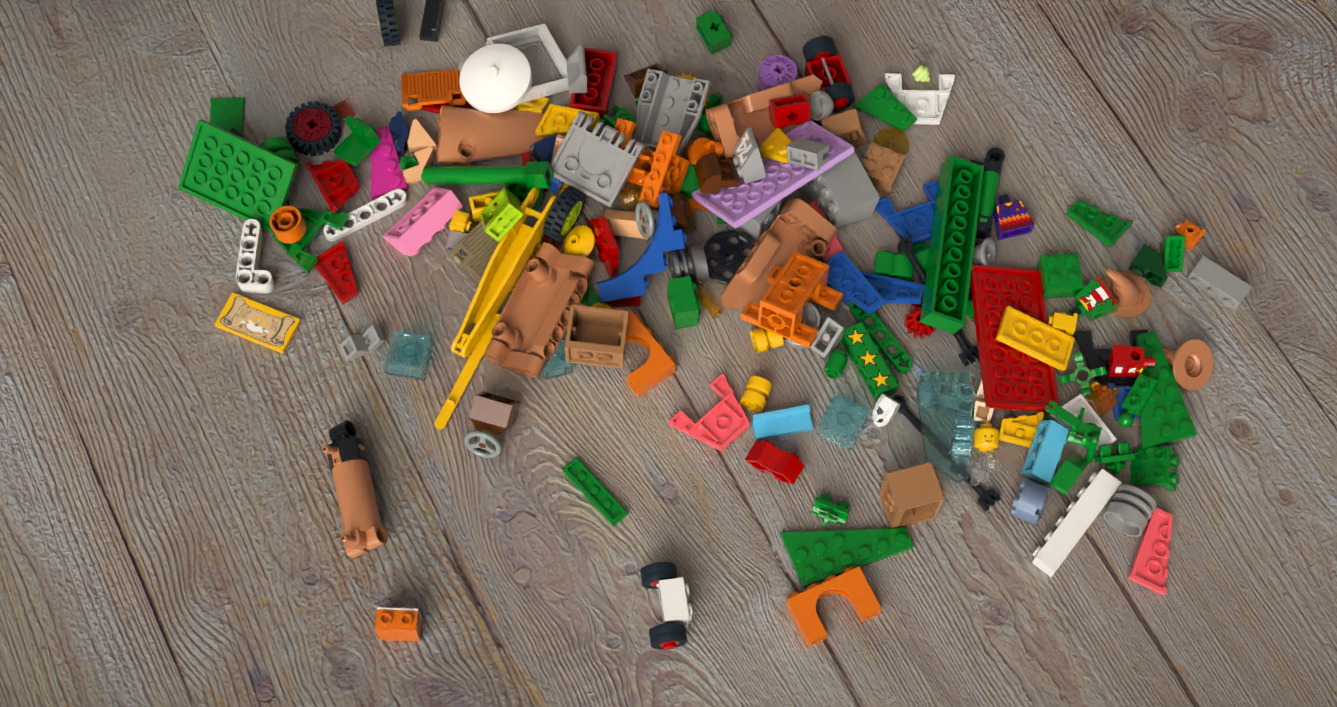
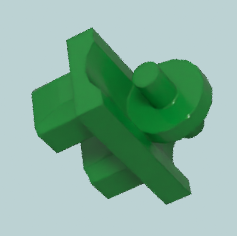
[1094,442,1135,475]
[811,493,850,526]

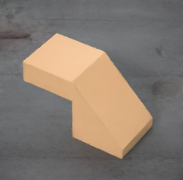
[403,146,435,186]
[970,378,994,424]

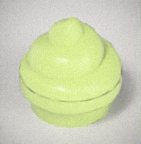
[912,64,930,82]

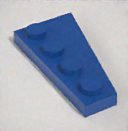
[824,250,885,314]
[842,270,925,304]

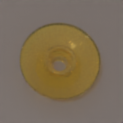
[873,128,909,155]

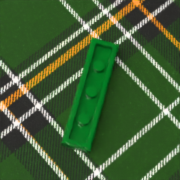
[562,457,628,527]

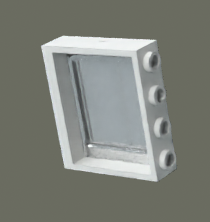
[485,24,569,104]

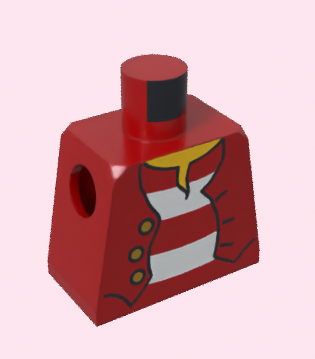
[1109,344,1155,377]

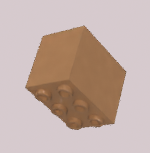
[564,304,629,369]
[879,462,946,529]

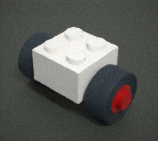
[640,562,692,650]

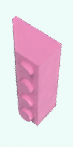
[383,187,463,256]

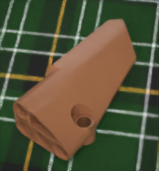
[437,106,551,166]
[720,198,837,308]

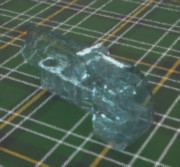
[917,371,976,483]

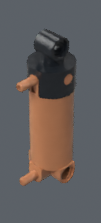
[322,420,388,558]

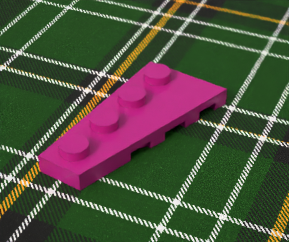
[371,126,408,200]

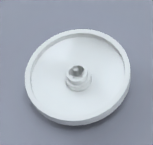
[459,44,532,113]

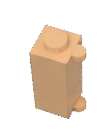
[604,209,648,240]

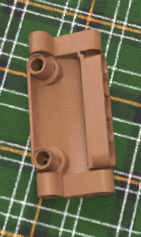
[484,242,595,378]

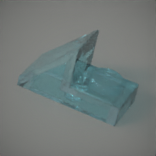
[543,340,573,380]

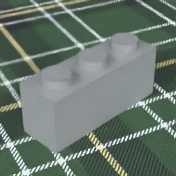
[1187,256,1252,310]

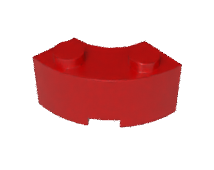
[745,440,805,484]

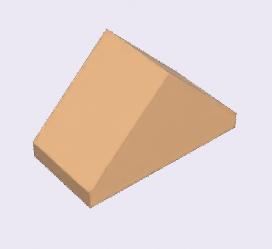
[407,119,437,155]

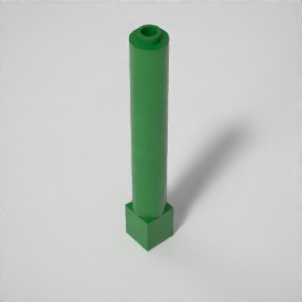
[421,161,554,188]

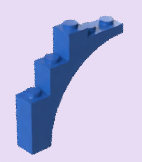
[597,192,687,303]

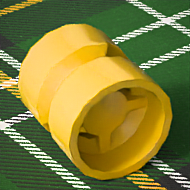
[750,327,784,353]
[740,376,773,412]

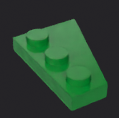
[1066,200,1133,248]

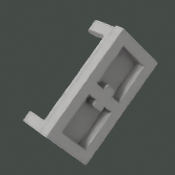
[786,138,829,170]

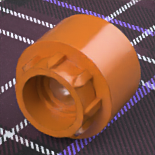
[269,206,307,243]

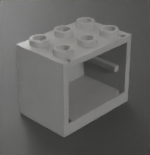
[808,153,880,228]

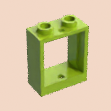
[480,187,524,242]

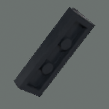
[419,0,445,42]

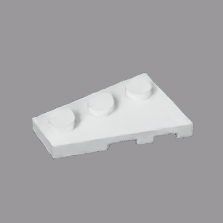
[1049,394,1117,450]

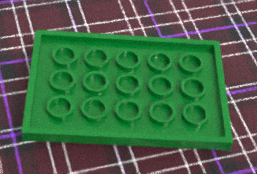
[178,119,298,233]

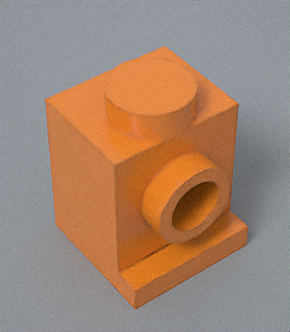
[1174,219,1207,251]

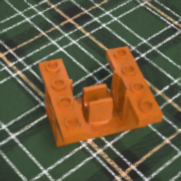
[613,118,690,208]
[740,251,844,348]

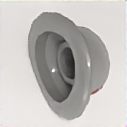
[973,237,997,267]

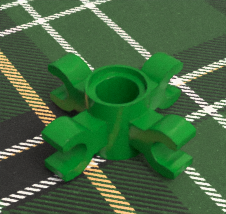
[1059,352,1107,399]

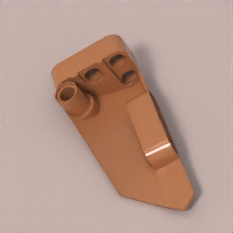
[705,75,823,159]

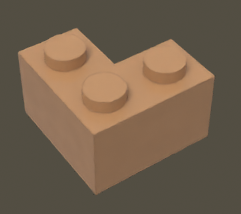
[821,109,868,148]

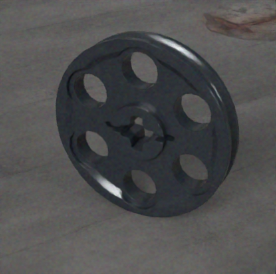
[703,231,754,285]

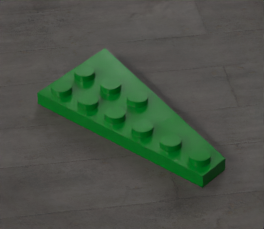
[1135,331,1197,450]
[780,528,914,589]

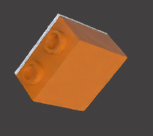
[375,607,422,642]

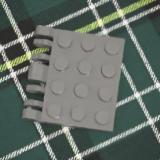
[550,111,645,208]

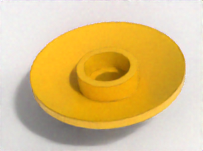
[564,225,595,257]

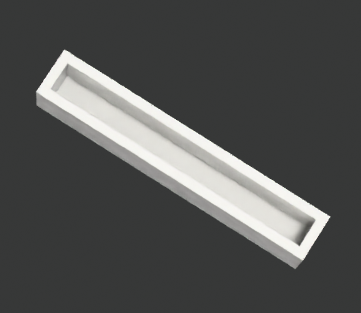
[1032,469,1122,577]

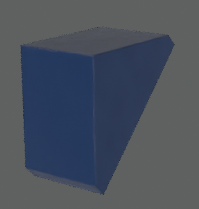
[530,133,557,163]

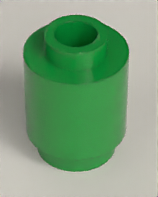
[824,349,848,379]

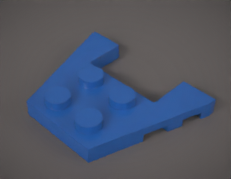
[875,180,939,245]

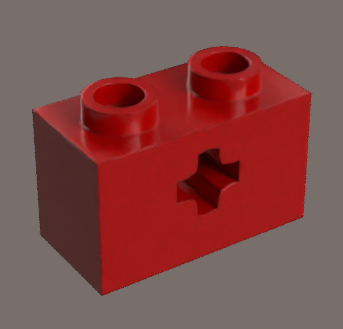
[769,93,810,128]

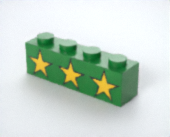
[841,322,899,402]

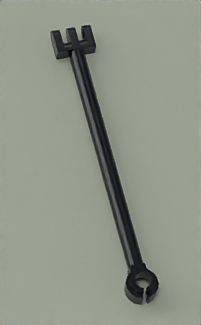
[897,238,979,367]
[893,395,1001,511]

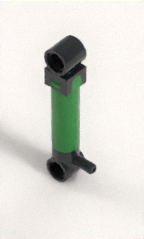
[970,148,1005,247]

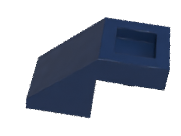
[389,111,410,157]

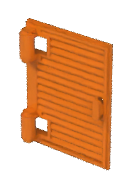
[401,69,467,111]

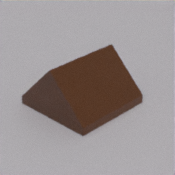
[624,63,668,99]

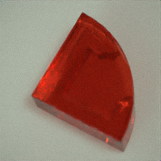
[332,100,355,119]

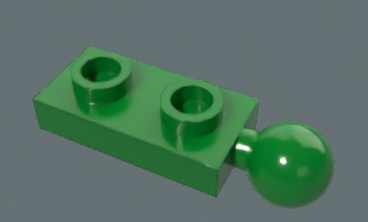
[1118,373,1159,428]

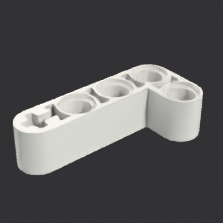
[236,219,275,294]

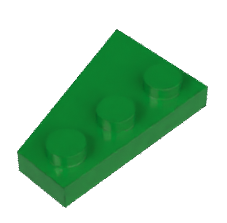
[854,83,917,132]

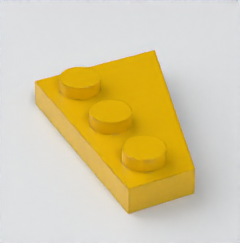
[535,104,600,136]

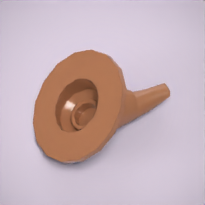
[1103,267,1151,318]
[1162,339,1213,391]

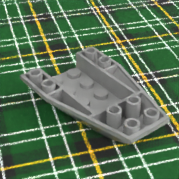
[635,69,711,169]

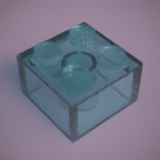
[384,331,433,381]
[816,394,870,451]

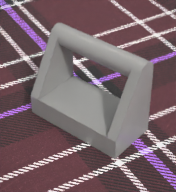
[567,46,587,94]

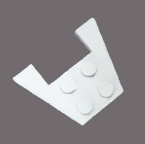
[884,73,955,125]

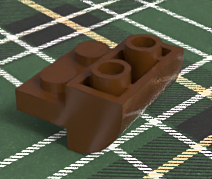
[694,153,739,194]

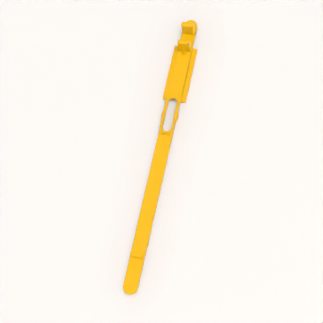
[434,234,545,430]

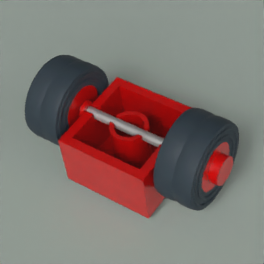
[803,36,855,112]

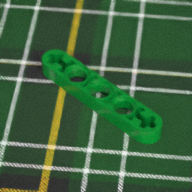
[849,302,913,374]

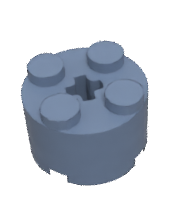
[1011,479,1051,525]

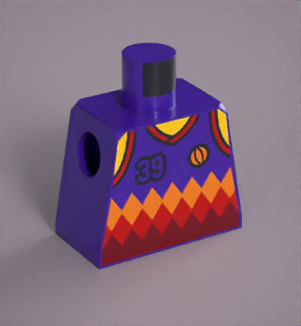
[993,195,1035,240]

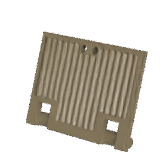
[448,221,528,283]

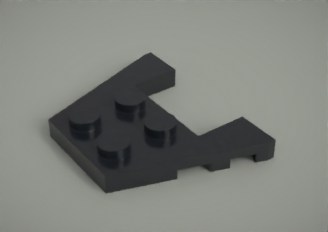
[1073,330,1148,386]

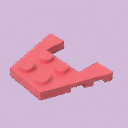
[668,373,750,452]

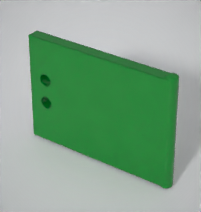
[210,97,245,133]

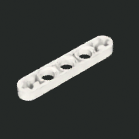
[323,189,407,242]

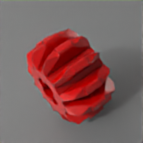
[904,306,936,339]

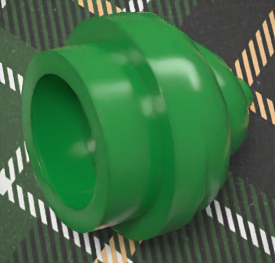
[400,155,418,172]

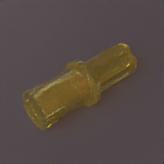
[695,285,722,319]

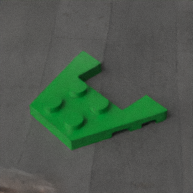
[272,207,350,274]

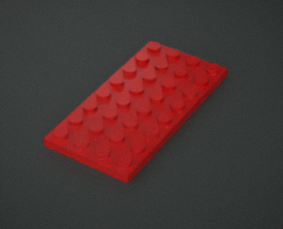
[970,265,1059,412]

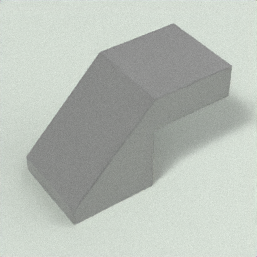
[339,324,385,361]

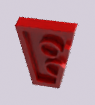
[315,241,359,304]

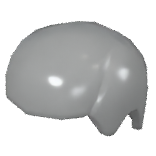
[810,91,834,121]

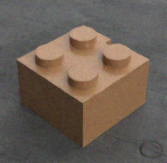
[861,142,906,195]

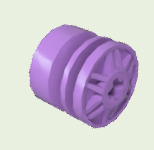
[758,55,797,92]

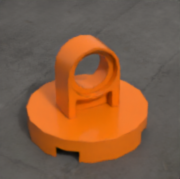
[688,137,723,165]

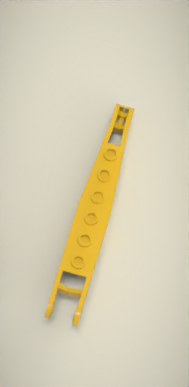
[451,187,557,358]

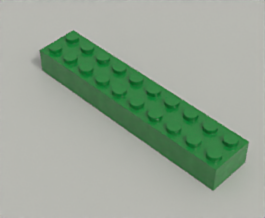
[920,155,984,334]

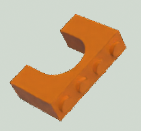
[627,308,676,398]
[786,566,882,648]

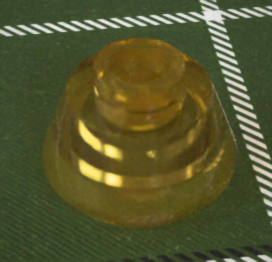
[620,185,642,210]

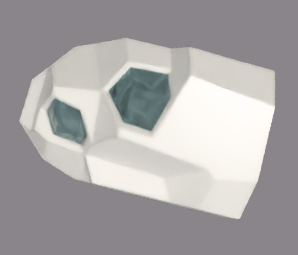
[872,394,901,427]

